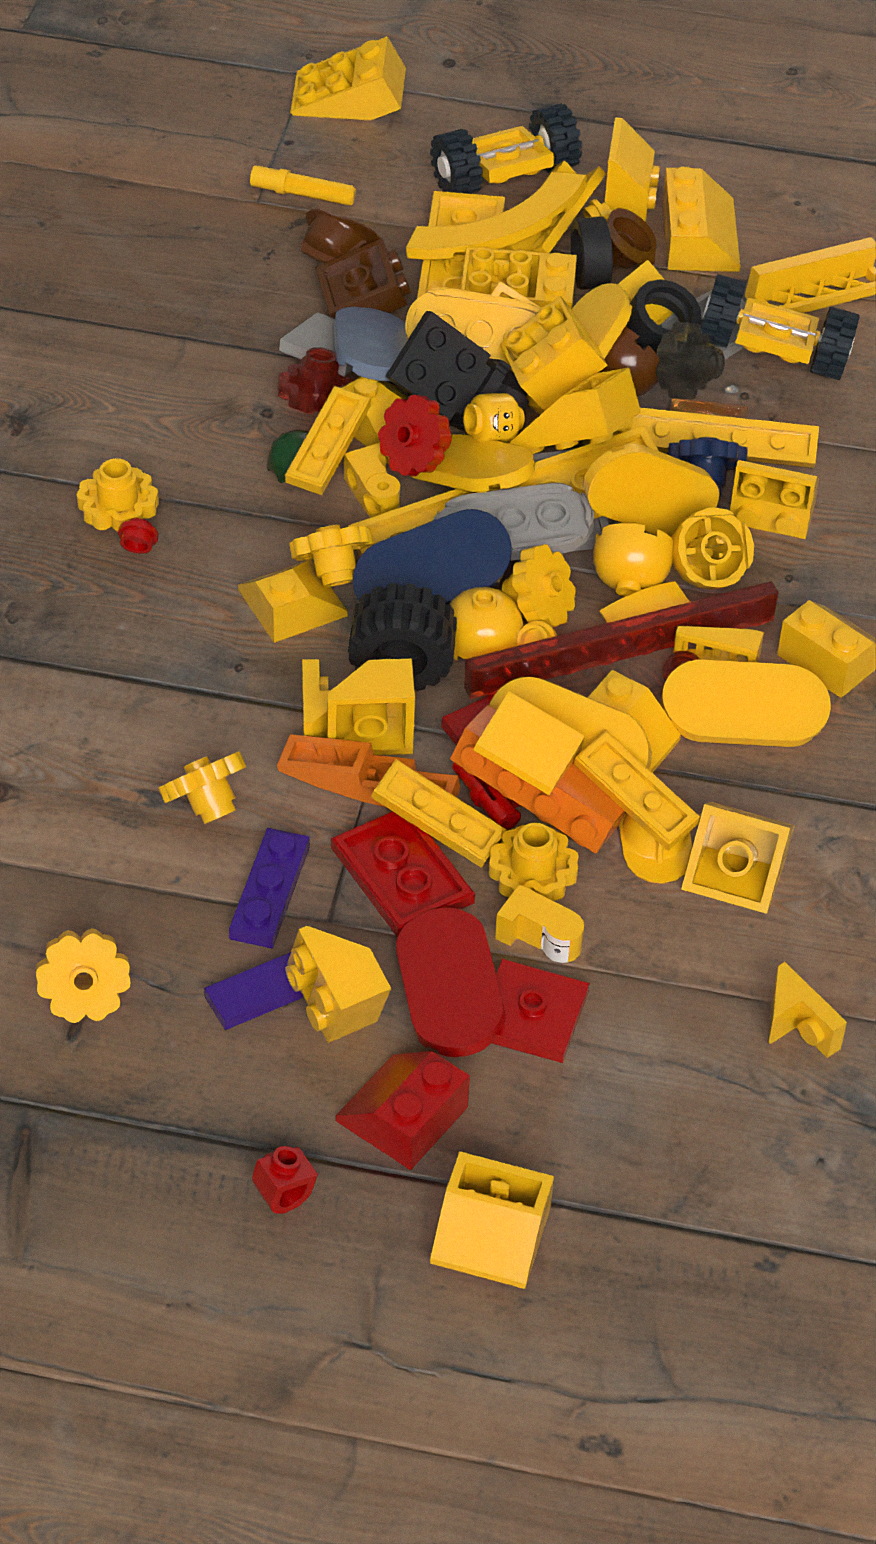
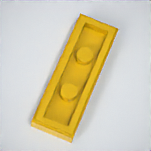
[285,386,371,495]
[574,731,700,851]
[371,759,507,868]

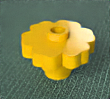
[77,458,159,532]
[289,525,373,587]
[502,544,576,627]
[158,751,247,824]
[488,823,579,901]
[36,928,131,1023]

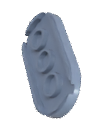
[333,307,407,381]

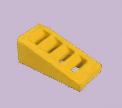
[672,626,764,663]

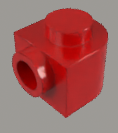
[252,1146,318,1214]

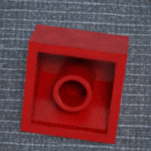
[335,1051,470,1170]

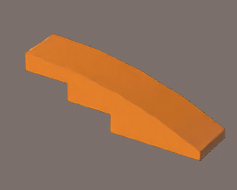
[277,734,461,808]

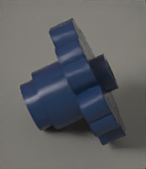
[668,437,748,496]

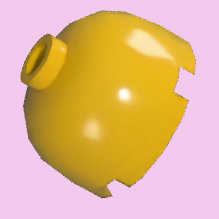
[672,507,754,590]
[593,523,673,597]
[449,587,523,668]

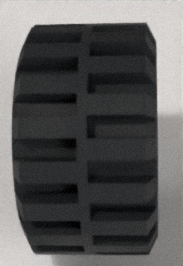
[348,583,457,691]

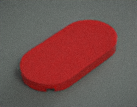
[396,908,505,1057]

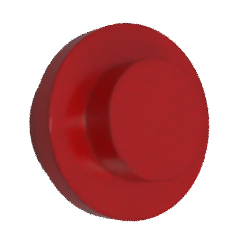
[118,518,159,554]

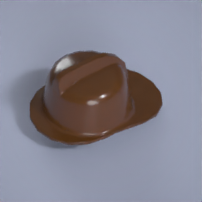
[607,208,656,269]
[301,209,381,263]

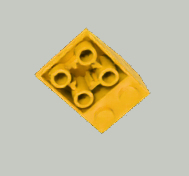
[290,36,406,120]
[461,247,577,310]
[509,367,641,454]

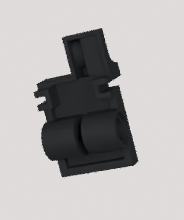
[385,311,529,431]

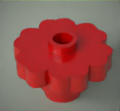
[378,394,452,477]

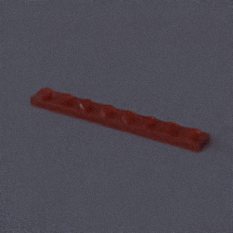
[464,581,779,699]

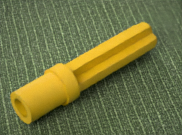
[250,165,356,206]

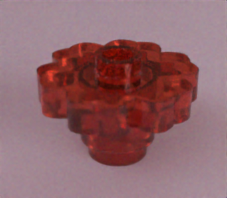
[277,347,354,414]

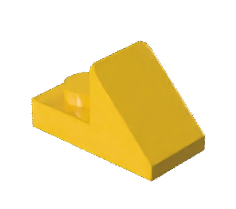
[302,659,331,738]
[768,962,847,1058]

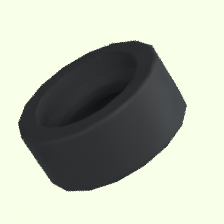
[571,217,613,289]
[626,279,702,355]

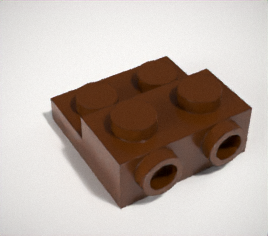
[315,238,411,319]

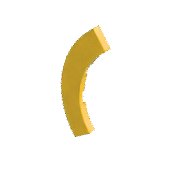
[406,172,587,260]

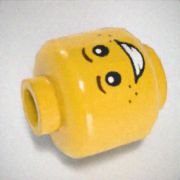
[463,393,525,443]

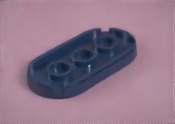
[353,509,513,605]

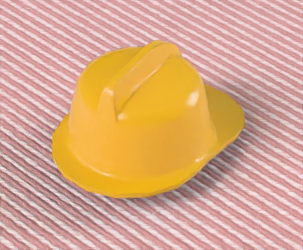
[619,813,692,884]

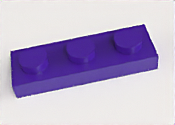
[229,828,310,949]

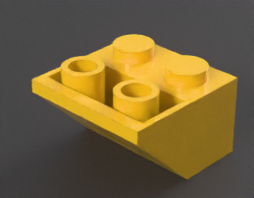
[500,296,607,411]
[730,460,819,539]
[286,926,391,1043]
[430,1151,554,1289]

